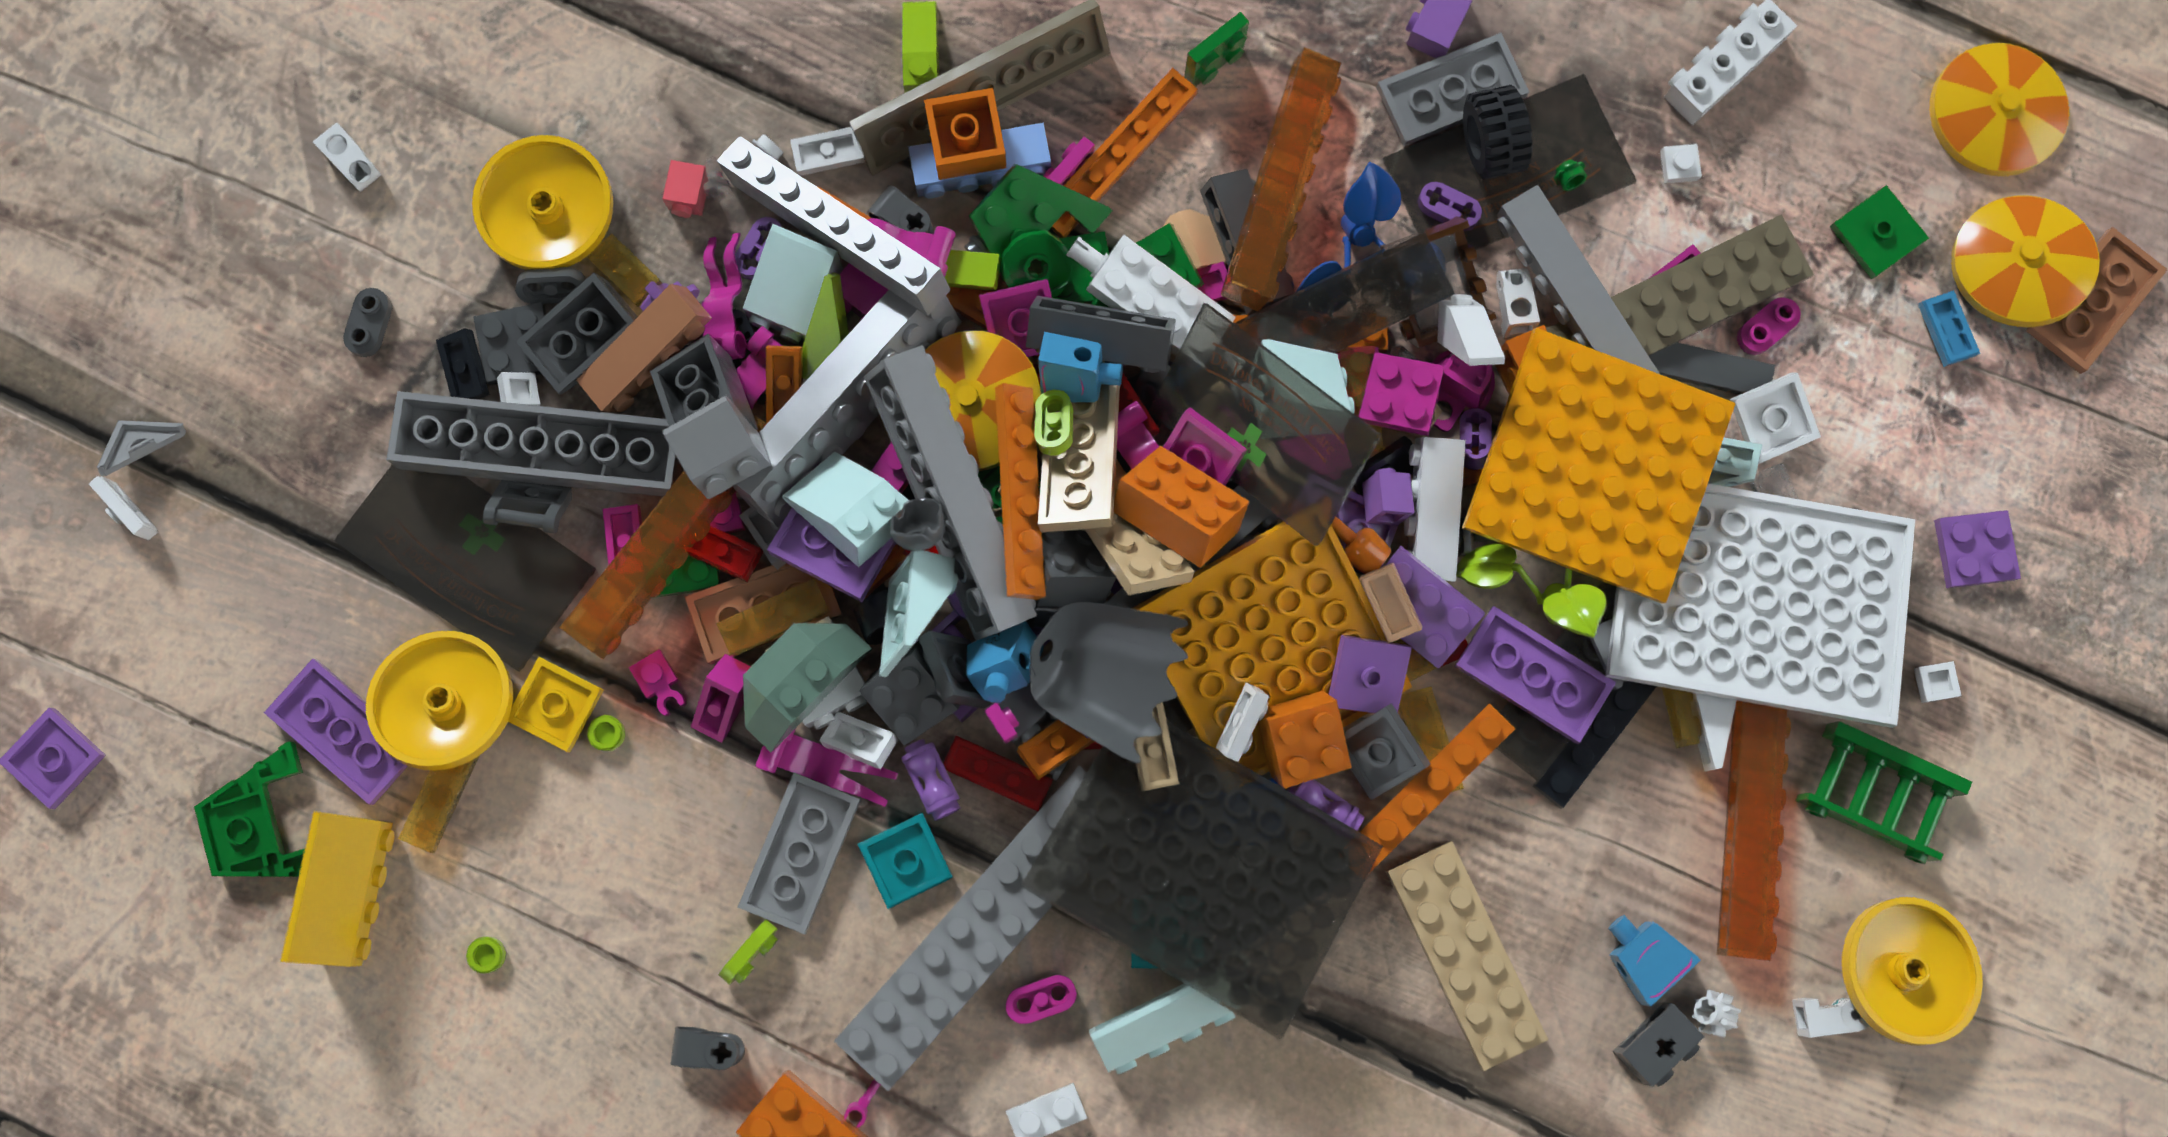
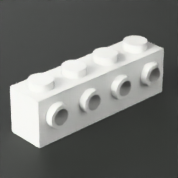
[1664,0,1797,126]
[1404,437,1466,582]

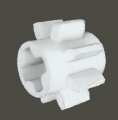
[1692,990,1741,1037]

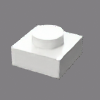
[1660,144,1702,184]
[497,372,541,406]
[1914,661,1961,703]

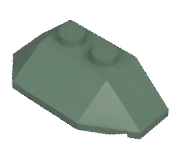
[743,623,872,753]

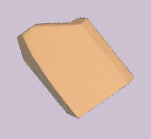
[1163,209,1227,269]

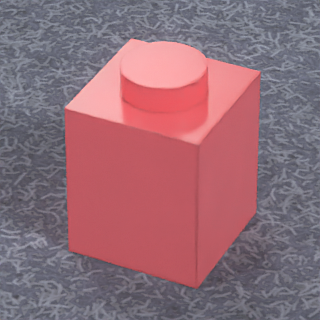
[662,160,711,218]

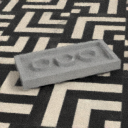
[1376,33,1529,146]
[738,773,861,934]

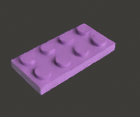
[1454,606,1616,744]
[264,658,408,805]

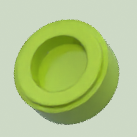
[587,715,625,751]
[466,937,506,974]

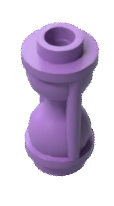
[901,739,961,821]
[1285,780,1365,840]

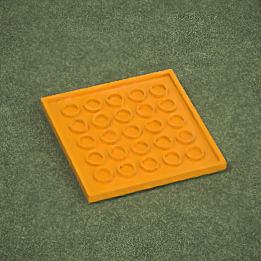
[1462,327,1736,604]
[1132,502,1412,794]

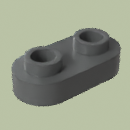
[515,267,586,304]
[343,288,392,357]

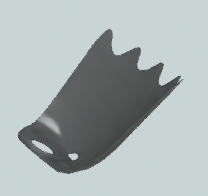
[1030,602,1188,763]

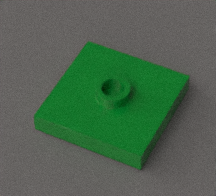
[1829,185,1929,279]

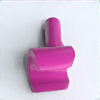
[844,1079,880,1128]

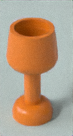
[1317,494,1391,574]

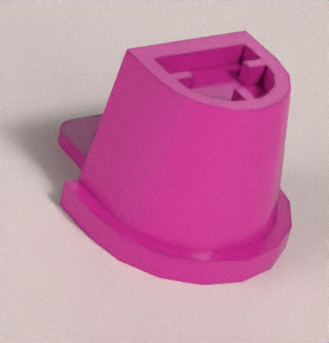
[1432,350,1495,432]

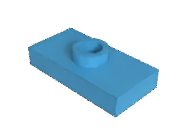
[1918,290,1981,367]

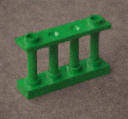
[1795,721,1972,864]

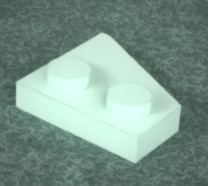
[1708,437,1762,487]

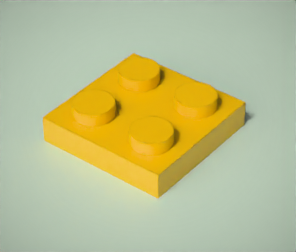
[507,657,604,753]

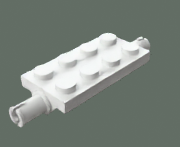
[1066,235,1247,378]

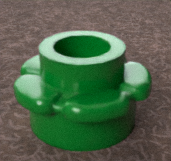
[1554,160,1587,191]

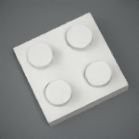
[1729,372,1821,464]

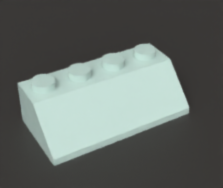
[1089,967,1240,1075]

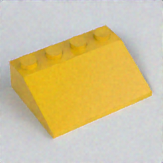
[280,811,395,967]

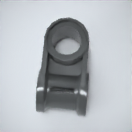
[867,185,934,234]
[670,1027,745,1070]

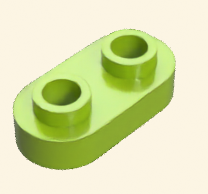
[1034,390,1073,456]
[718,919,778,985]

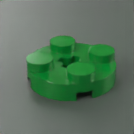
[1002,230,1072,298]

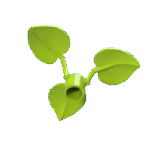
[1456,544,1606,638]

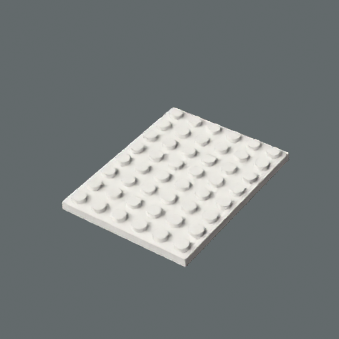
[1606,484,1915,728]

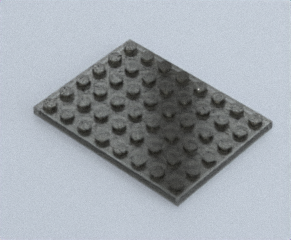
[1021,721,1383,1040]

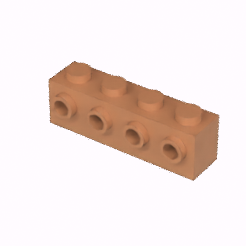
[576,284,712,413]

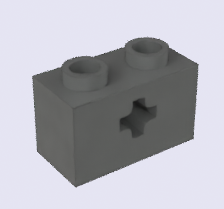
[1613,1002,1704,1087]

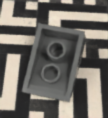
[516,273,638,395]

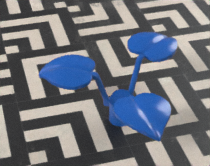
[1292,162,1446,314]

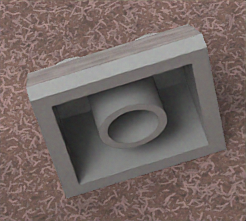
[663,395,771,500]

